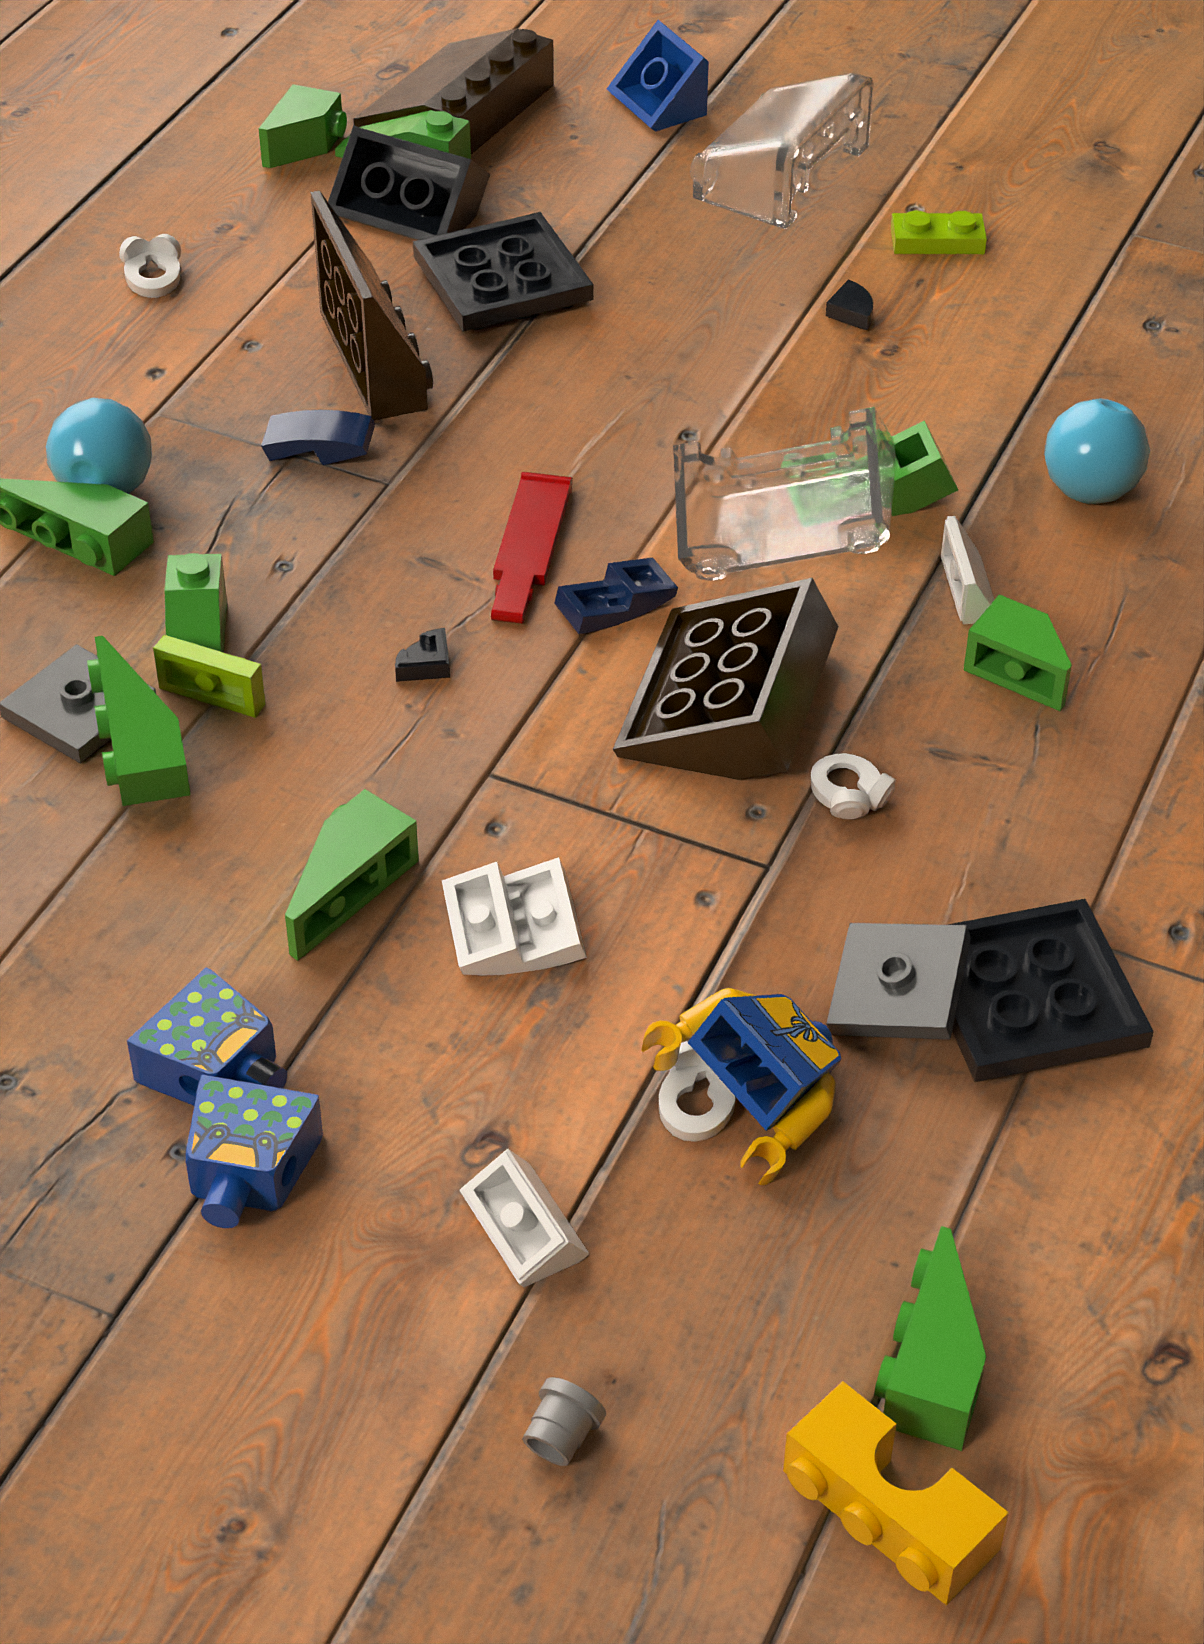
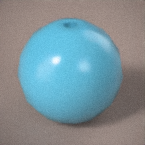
[46,398,152,494]
[1044,398,1150,504]

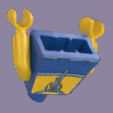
[641,988,841,1185]

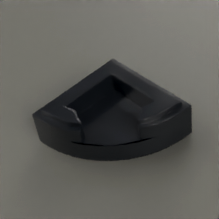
[826,279,873,330]
[395,628,450,682]

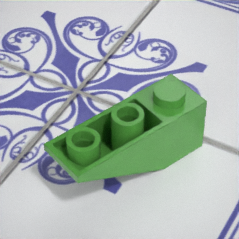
[0,478,154,576]
[87,636,190,806]
[874,1226,986,1451]

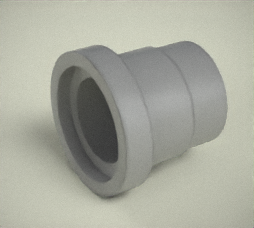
[522,1377,606,1466]

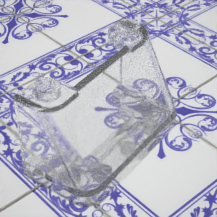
[690,72,874,229]
[673,407,896,581]

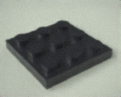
[413,212,594,332]
[948,899,1154,1082]

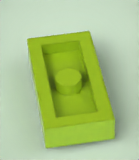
[891,211,987,254]
[153,635,266,718]

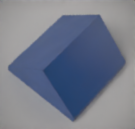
[606,20,709,132]

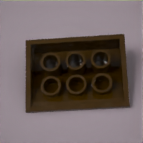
[353,28,554,155]
[310,191,433,421]
[613,578,839,780]

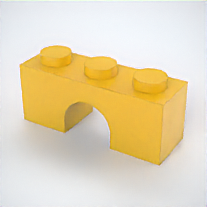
[783,1381,1009,1606]

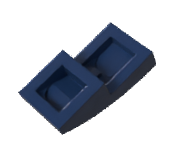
[261,410,375,465]
[554,557,678,634]

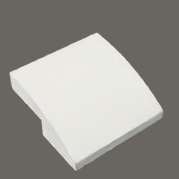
[442,857,587,976]

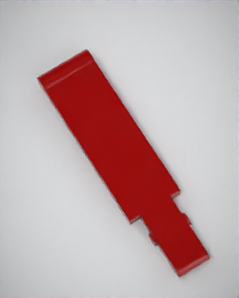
[491,472,573,624]

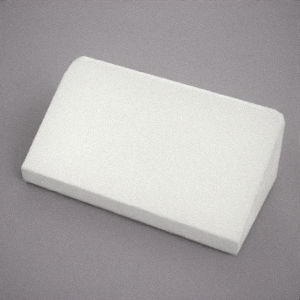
[941,516,994,624]
[460,1149,589,1287]

